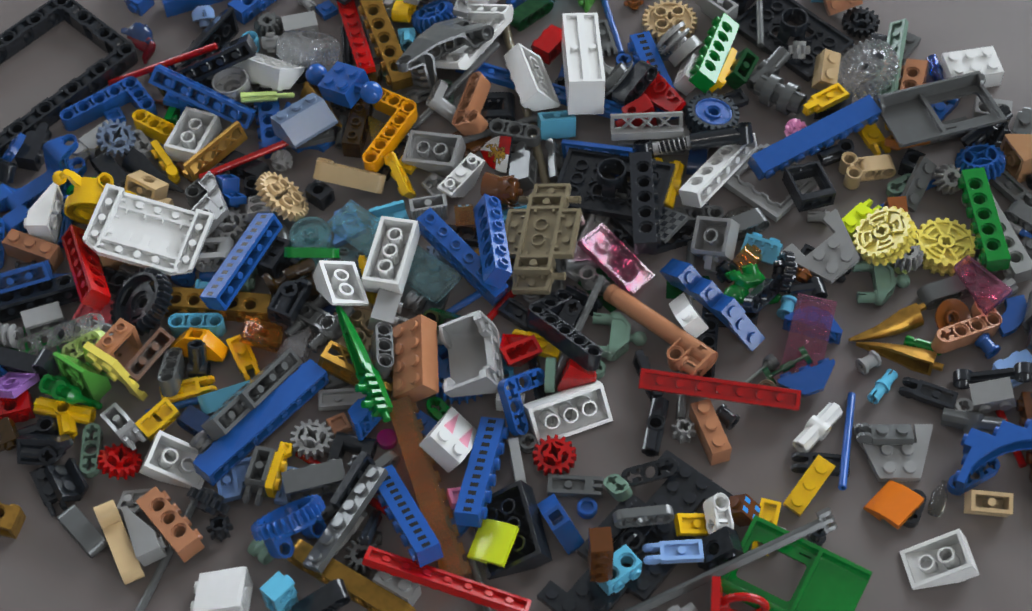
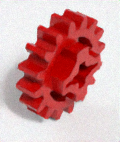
[532,434,577,476]
[97,443,143,480]

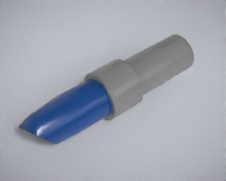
[1007,219,1032,239]

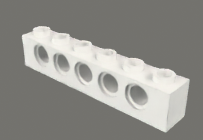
[679,133,758,208]

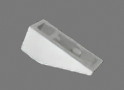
[669,292,709,338]

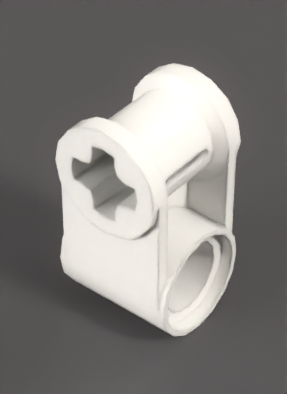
[703,493,734,534]

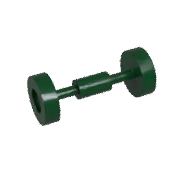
[762,346,814,385]

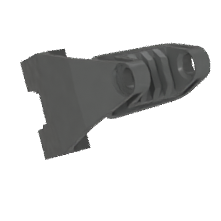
[396,17,494,103]

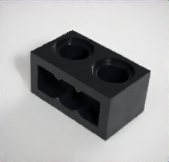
[256,236,292,279]

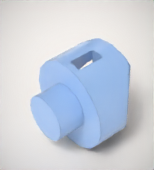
[191,5,215,28]

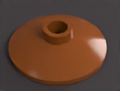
[935,299,971,329]

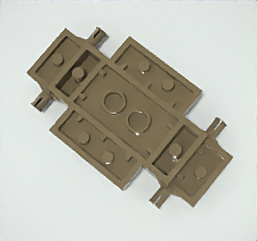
[505,183,582,295]

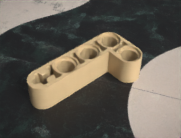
[313,157,386,194]
[93,499,145,585]

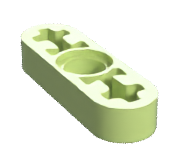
[62,330,105,359]

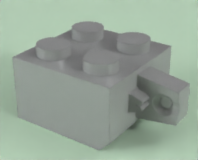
[690,216,740,272]

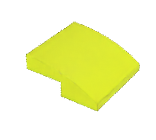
[467,519,519,568]

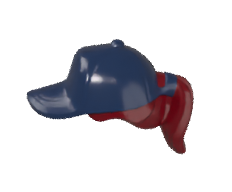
[121,22,156,64]

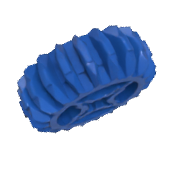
[411,0,457,34]
[955,143,1006,182]

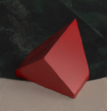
[499,334,543,367]
[557,358,597,392]

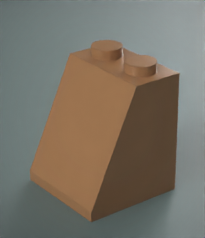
[1000,134,1032,183]

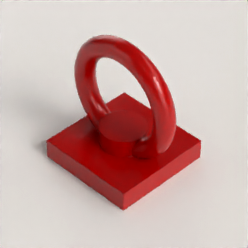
[711,576,770,611]

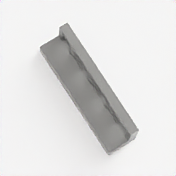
[610,111,684,141]

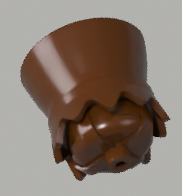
[480,172,523,209]

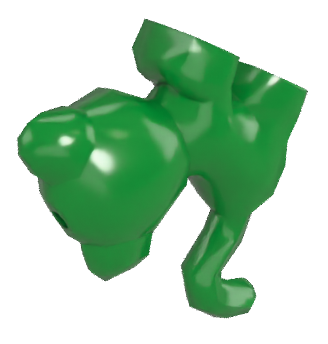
[724,263,782,305]
[38,374,103,410]

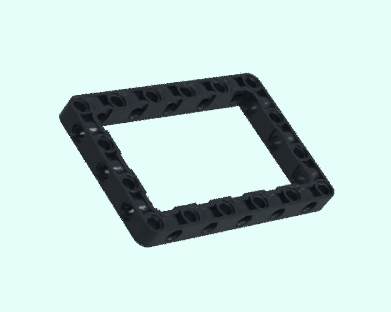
[0,0,138,158]

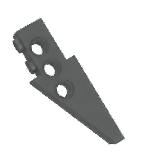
[201,347,302,441]

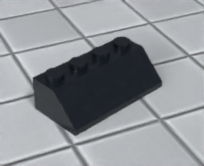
[181,7,239,64]

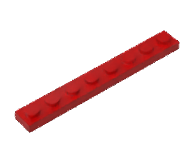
[336,0,376,74]
[638,368,801,411]
[362,546,532,611]

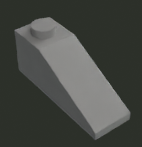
[121,506,167,567]

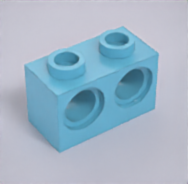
[596,544,642,596]
[259,571,299,611]

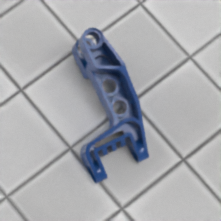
[0,134,87,234]

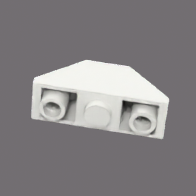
[437,152,485,198]

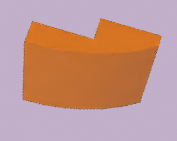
[863,480,925,530]

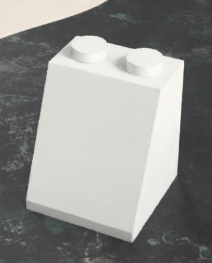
[190,566,253,611]

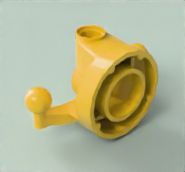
[52,169,138,225]

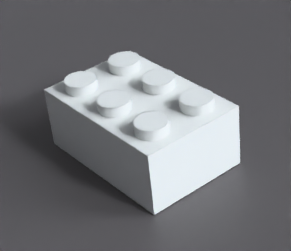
[938,46,1004,88]
[164,107,222,163]

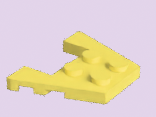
[82,341,148,401]

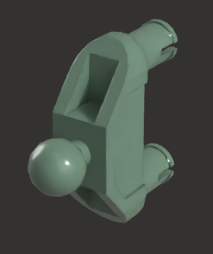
[852,261,911,306]
[592,311,647,361]

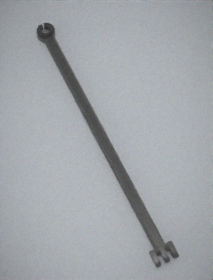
[614,507,838,611]

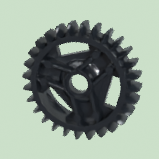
[110,267,174,336]

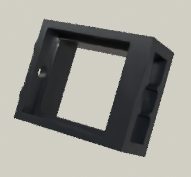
[782,160,836,212]

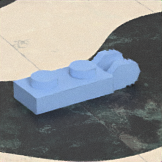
[642,539,704,565]

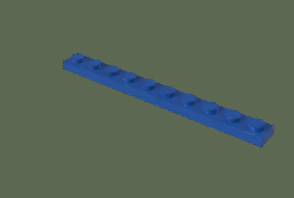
[455,62,623,121]

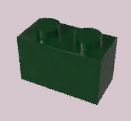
[725,47,760,90]

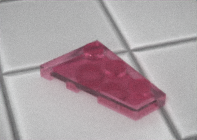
[954,255,1013,316]

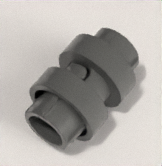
[753,74,807,115]

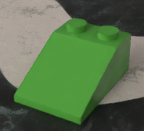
[52,352,112,401]

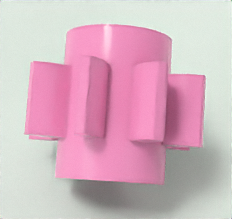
[784,118,807,137]

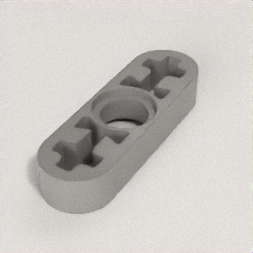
[508,437,526,483]

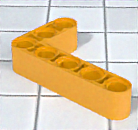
[362,87,418,173]

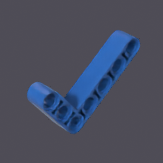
[59,76,158,131]

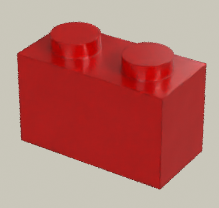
[531,24,562,65]

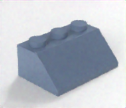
[270,93,338,149]

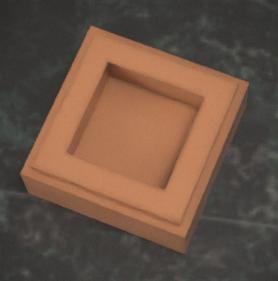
[326,412,352,438]

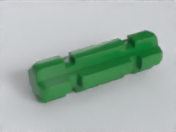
[904,335,941,356]

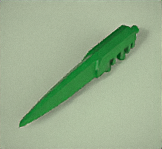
[335,305,393,423]

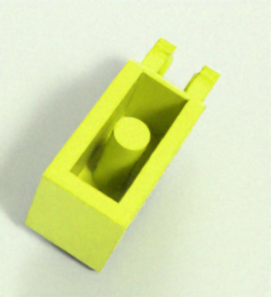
[842,198,882,242]

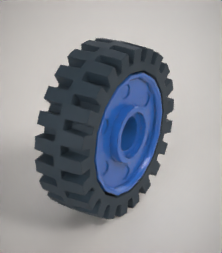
[685,93,740,133]

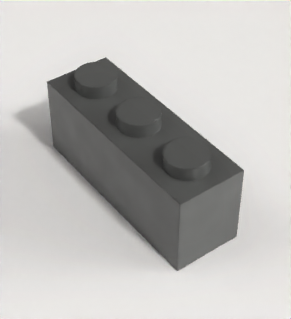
[281,458,346,503]

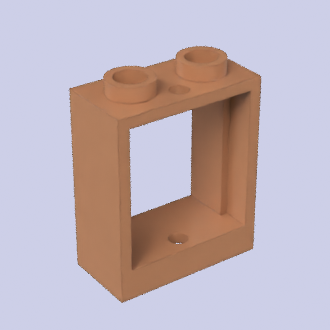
[95,318,143,367]

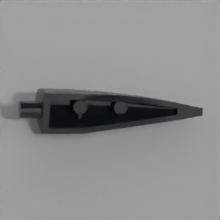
[121,147,184,193]

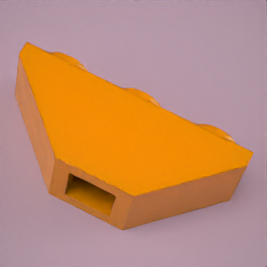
[169,327,229,362]

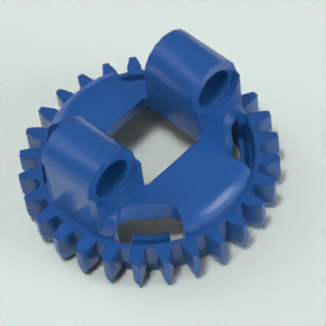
[250,495,327,559]

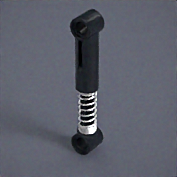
[634,122,754,159]

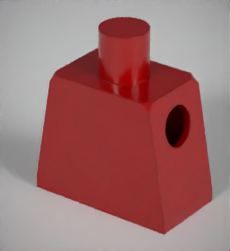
[614,94,657,127]

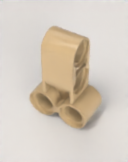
[838,152,896,190]

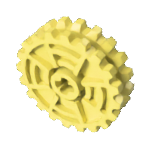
[853,206,918,266]
[914,217,976,276]

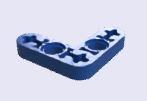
[497,368,545,436]

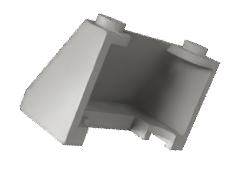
[438,310,504,398]

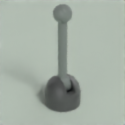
[745,353,780,383]

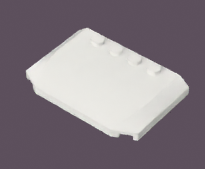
[435,3,514,70]
[82,183,214,276]

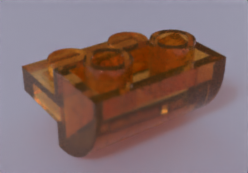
[239,315,283,354]

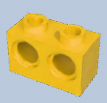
[135,396,180,442]

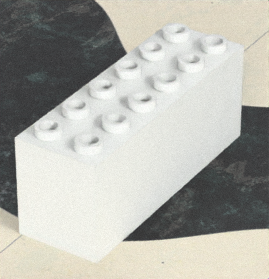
[561,13,605,115]

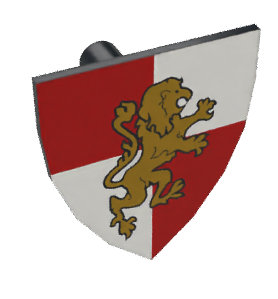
[480,136,515,173]

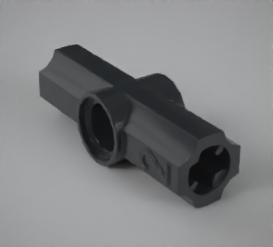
[960,104,1013,147]
[641,396,669,457]

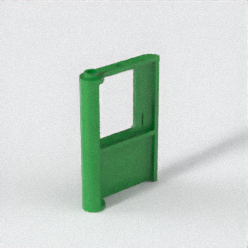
[721,515,873,611]

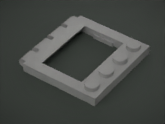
[723,143,817,222]

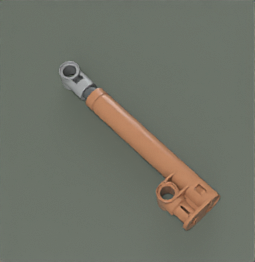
[579,266,718,376]

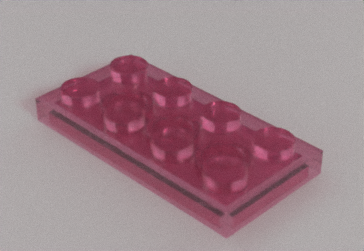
[577,223,655,296]
[781,293,837,373]

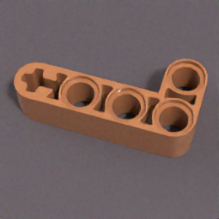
[452,71,491,136]
[931,297,1002,354]

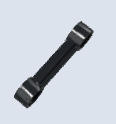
[953,362,1032,389]

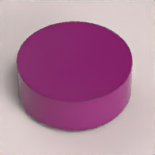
[377,429,398,450]

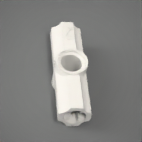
[792,402,843,453]

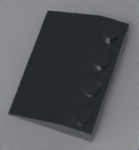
[474,480,553,580]

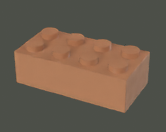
[392,314,439,405]

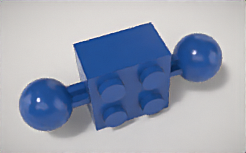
[305,61,383,109]

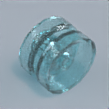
[289,217,333,265]

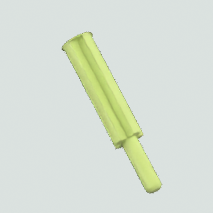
[240,91,295,103]

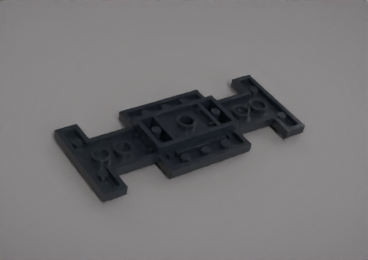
[537,450,733,611]

